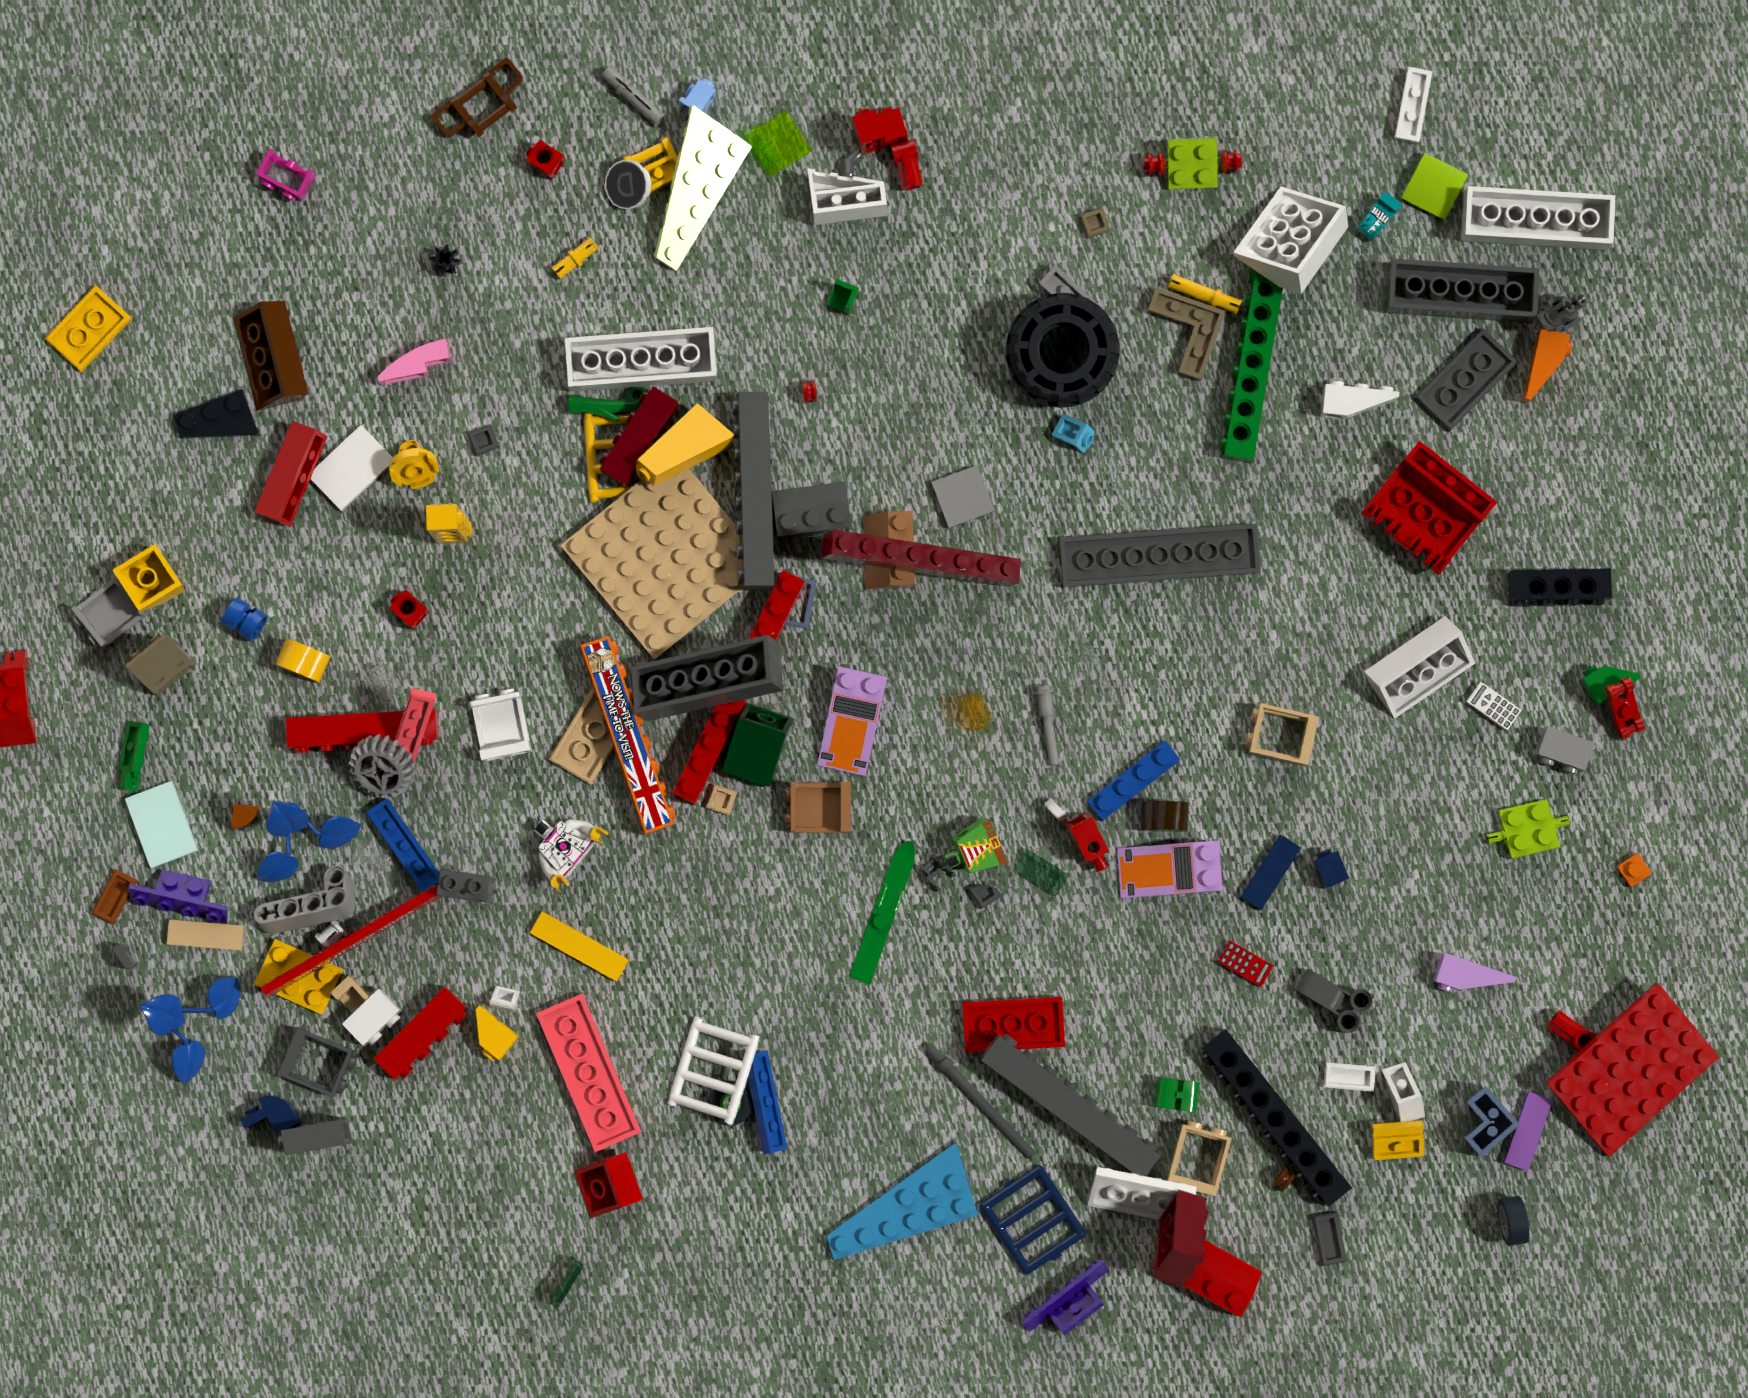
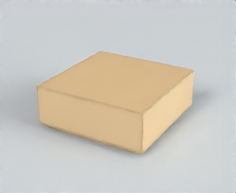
[706,784,737,816]

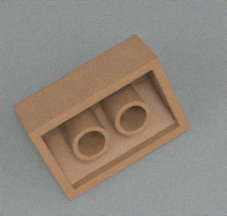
[863,511,915,590]

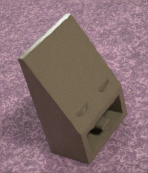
[125,634,196,696]

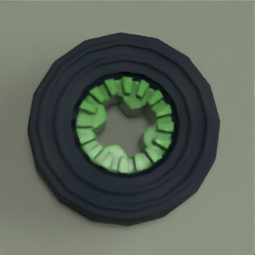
[708,1081,753,1126]

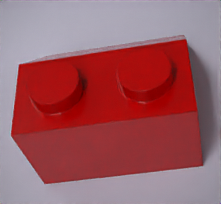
[574,1152,643,1218]

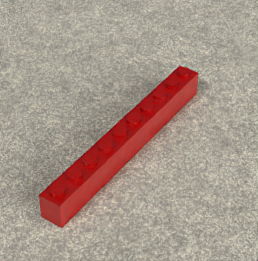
[672,570,805,805]

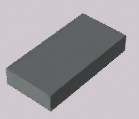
[1312,1212,1347,1266]

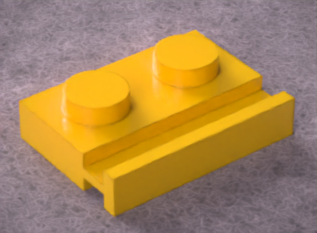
[1372,1120,1424,1160]

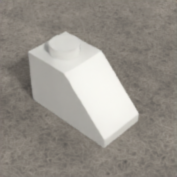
[1382,1062,1425,1122]

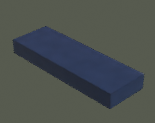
[1240,834,1301,911]

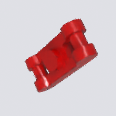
[1605,676,1645,741]

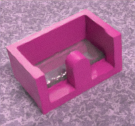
[256,149,316,202]

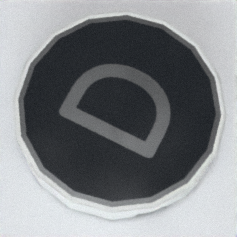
[605,160,651,209]

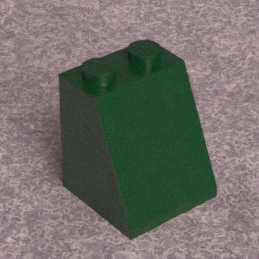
[722,703,794,787]

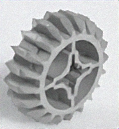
[348,734,417,799]

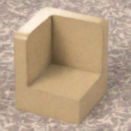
[330,975,370,1013]

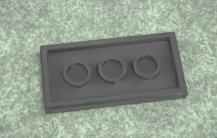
[1414,328,1518,432]

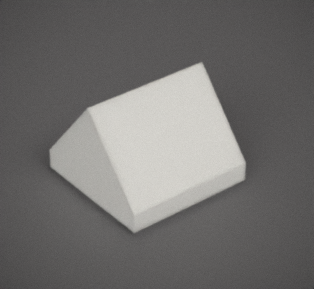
[490,986,520,1013]

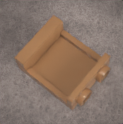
[786,782,851,833]

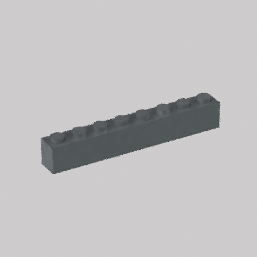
[732,392,774,591]
[980,1034,1161,1176]

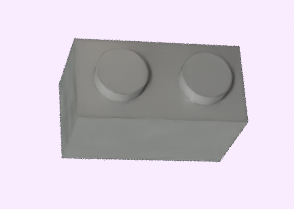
[1534,726,1595,775]

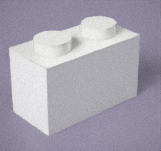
[342,989,402,1046]

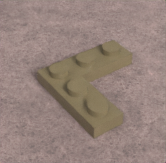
[1147,287,1226,381]

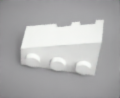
[808,168,887,225]

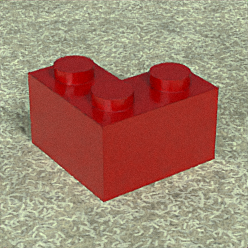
[852,107,908,155]

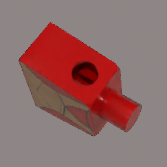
[1064,813,1109,872]

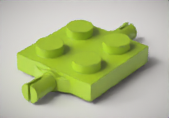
[1486,799,1571,860]

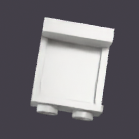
[470,689,532,762]

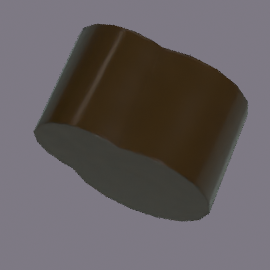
[1141,801,1189,832]

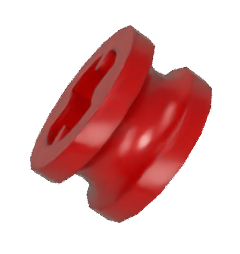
[803,380,817,404]

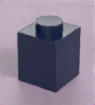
[1312,849,1349,889]

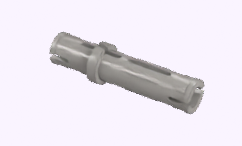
[601,65,665,126]

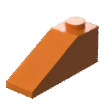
[1522,328,1572,404]

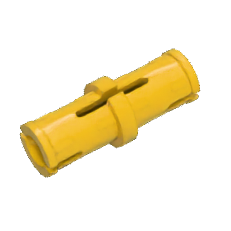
[551,237,599,279]

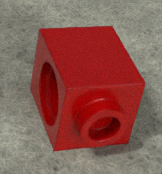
[526,139,566,180]
[389,589,430,630]

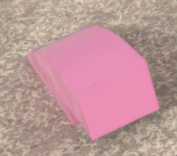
[378,338,452,385]

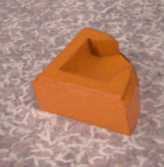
[231,804,260,829]

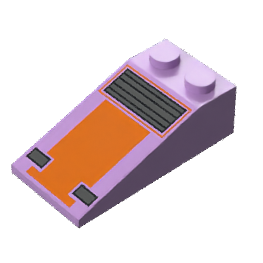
[817,666,887,776]
[1117,840,1223,898]

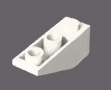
[1320,381,1400,419]

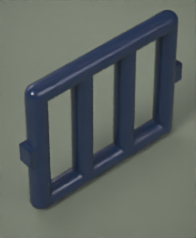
[980,1165,1086,1275]

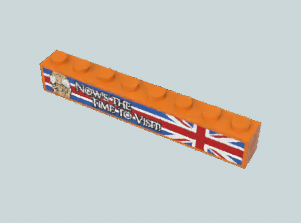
[579,636,676,835]

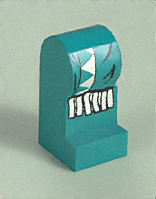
[1356,191,1402,241]

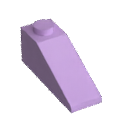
[1433,953,1517,993]

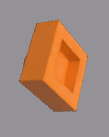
[1616,853,1652,887]

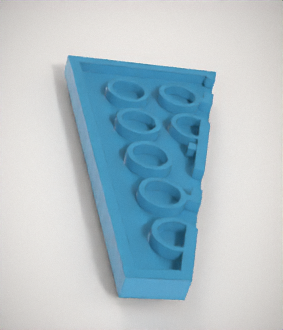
[827,1142,978,1260]

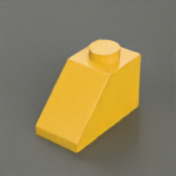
[476,1005,520,1061]

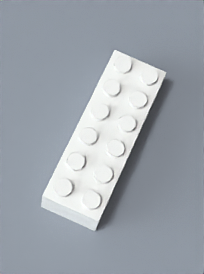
[1461,186,1615,250]
[565,327,718,392]

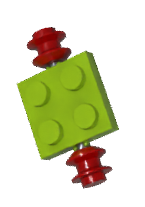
[1143,137,1242,189]

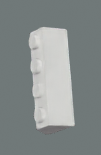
[1364,616,1475,719]

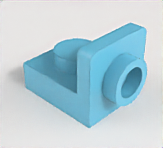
[1052,414,1095,453]

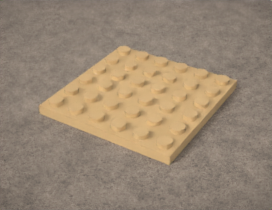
[560,469,742,660]

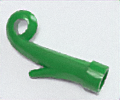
[569,387,646,422]

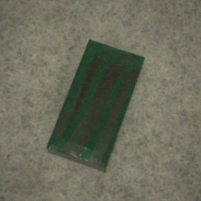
[1014,849,1069,896]
[550,1258,585,1308]

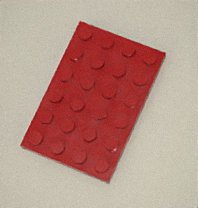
[1545,982,1719,1157]

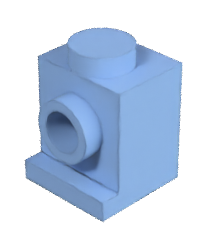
[679,78,716,113]

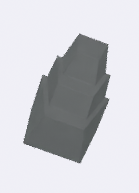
[1536,292,1588,332]

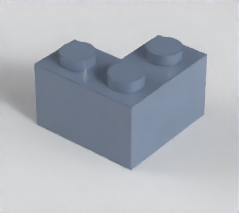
[1465,1086,1520,1157]

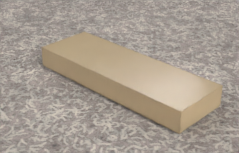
[167,919,245,951]

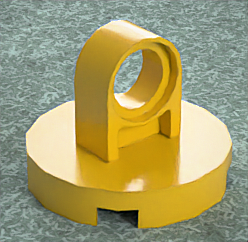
[389,440,439,489]

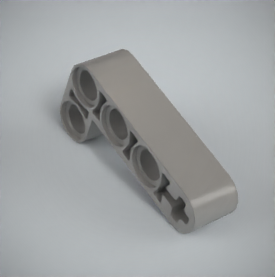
[254,865,355,934]

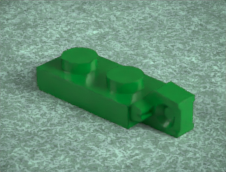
[118,721,150,792]

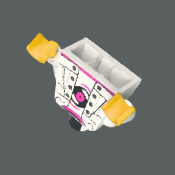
[534,819,609,893]

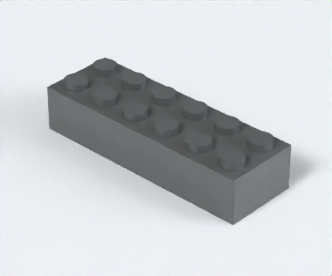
[1385,258,1540,323]
[631,635,784,721]

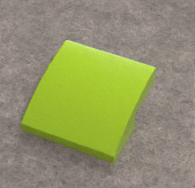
[1401,152,1468,220]

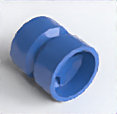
[221,597,268,642]

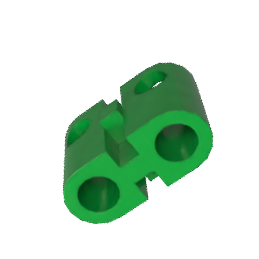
[1154,1077,1200,1112]

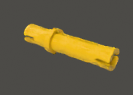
[1168,273,1242,315]

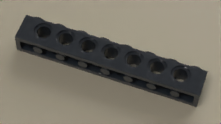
[1200,1029,1352,1207]

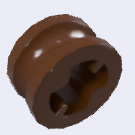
[1272,1167,1296,1193]

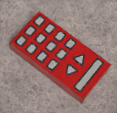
[1218,941,1274,987]

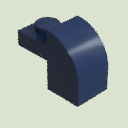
[240,1096,302,1135]

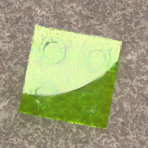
[745,111,812,177]

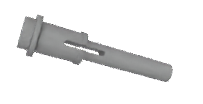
[1034,685,1059,765]

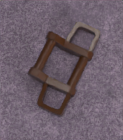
[431,58,524,138]

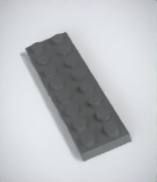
[1059,523,1261,588]

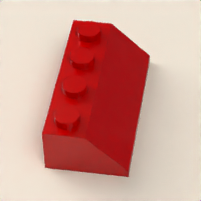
[1150,1240,1262,1318]

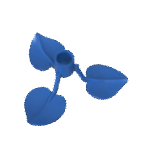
[257,800,361,882]
[140,976,240,1084]

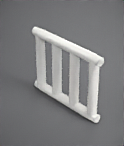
[667,1016,760,1125]

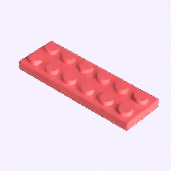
[536,993,642,1152]

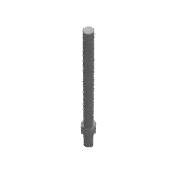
[925,1044,1036,1159]

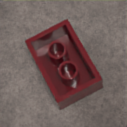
[1154,1189,1209,1287]

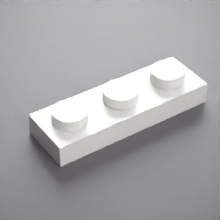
[1394,67,1433,144]

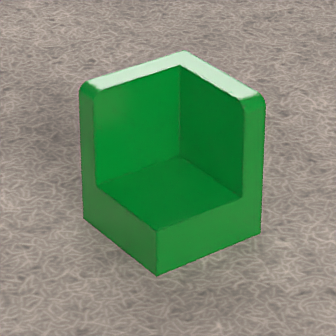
[827,279,859,315]

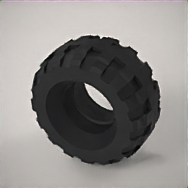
[1006,293,1120,408]

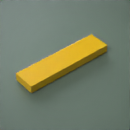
[530,911,629,982]

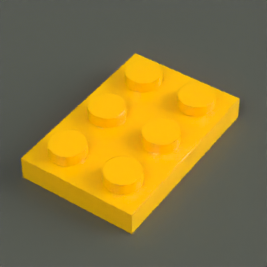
[254,939,344,1015]

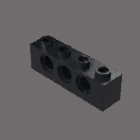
[1508,568,1612,607]

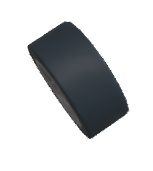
[1498,1196,1530,1246]

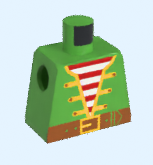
[943,817,1008,873]

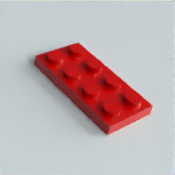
[962,997,1066,1053]

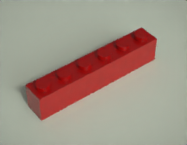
[286,709,439,754]

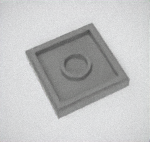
[931,465,995,529]

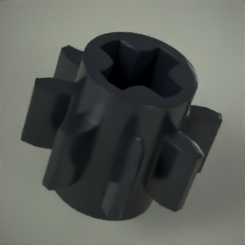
[430,244,462,277]

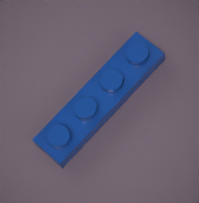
[1087,741,1181,821]
[367,798,440,892]
[743,1050,788,1154]

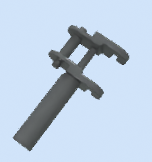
[919,849,957,892]

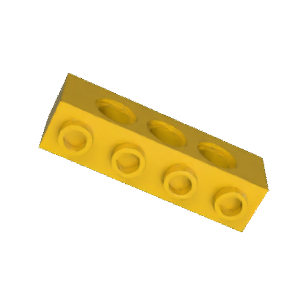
[426,504,472,544]

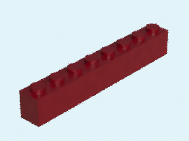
[822,529,1021,587]

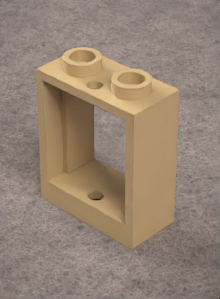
[1245,703,1319,767]
[1166,1121,1232,1196]

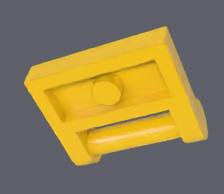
[623,137,678,193]

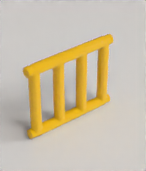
[584,413,659,503]

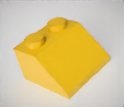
[113,544,185,612]

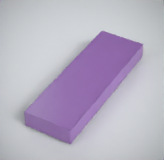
[1503,1092,1553,1171]

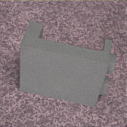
[71,574,152,649]

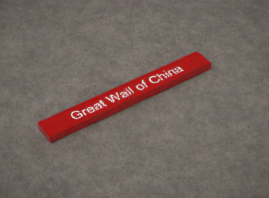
[261,885,442,998]

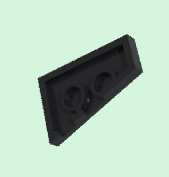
[173,389,260,439]

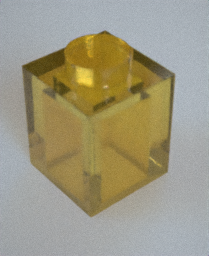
[958,691,993,732]

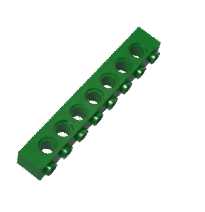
[1219,269,1283,463]

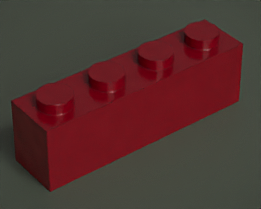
[599,386,680,488]

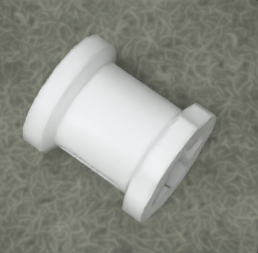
[315,920,348,948]

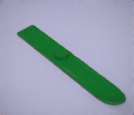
[849,841,915,984]

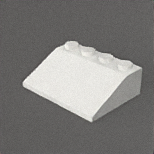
[1233,187,1348,294]

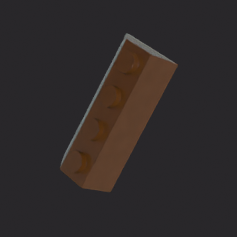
[233,301,309,411]

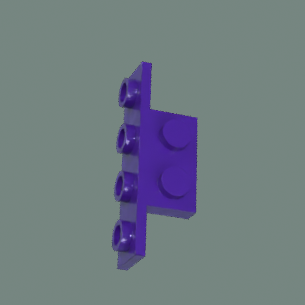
[129,869,228,924]
[1022,1259,1110,1336]

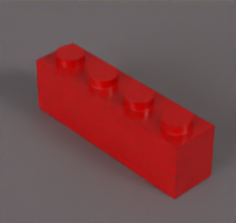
[255,421,328,527]
[374,987,468,1080]

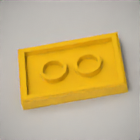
[45,285,132,372]

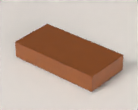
[92,869,138,925]

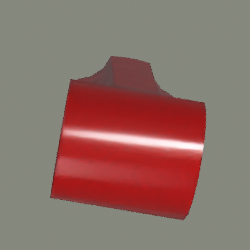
[890,139,923,191]
[1546,1010,1596,1052]

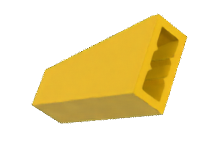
[636,403,734,486]

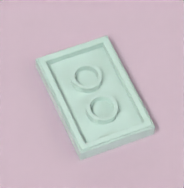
[125,781,199,869]

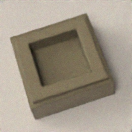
[1079,207,1111,239]

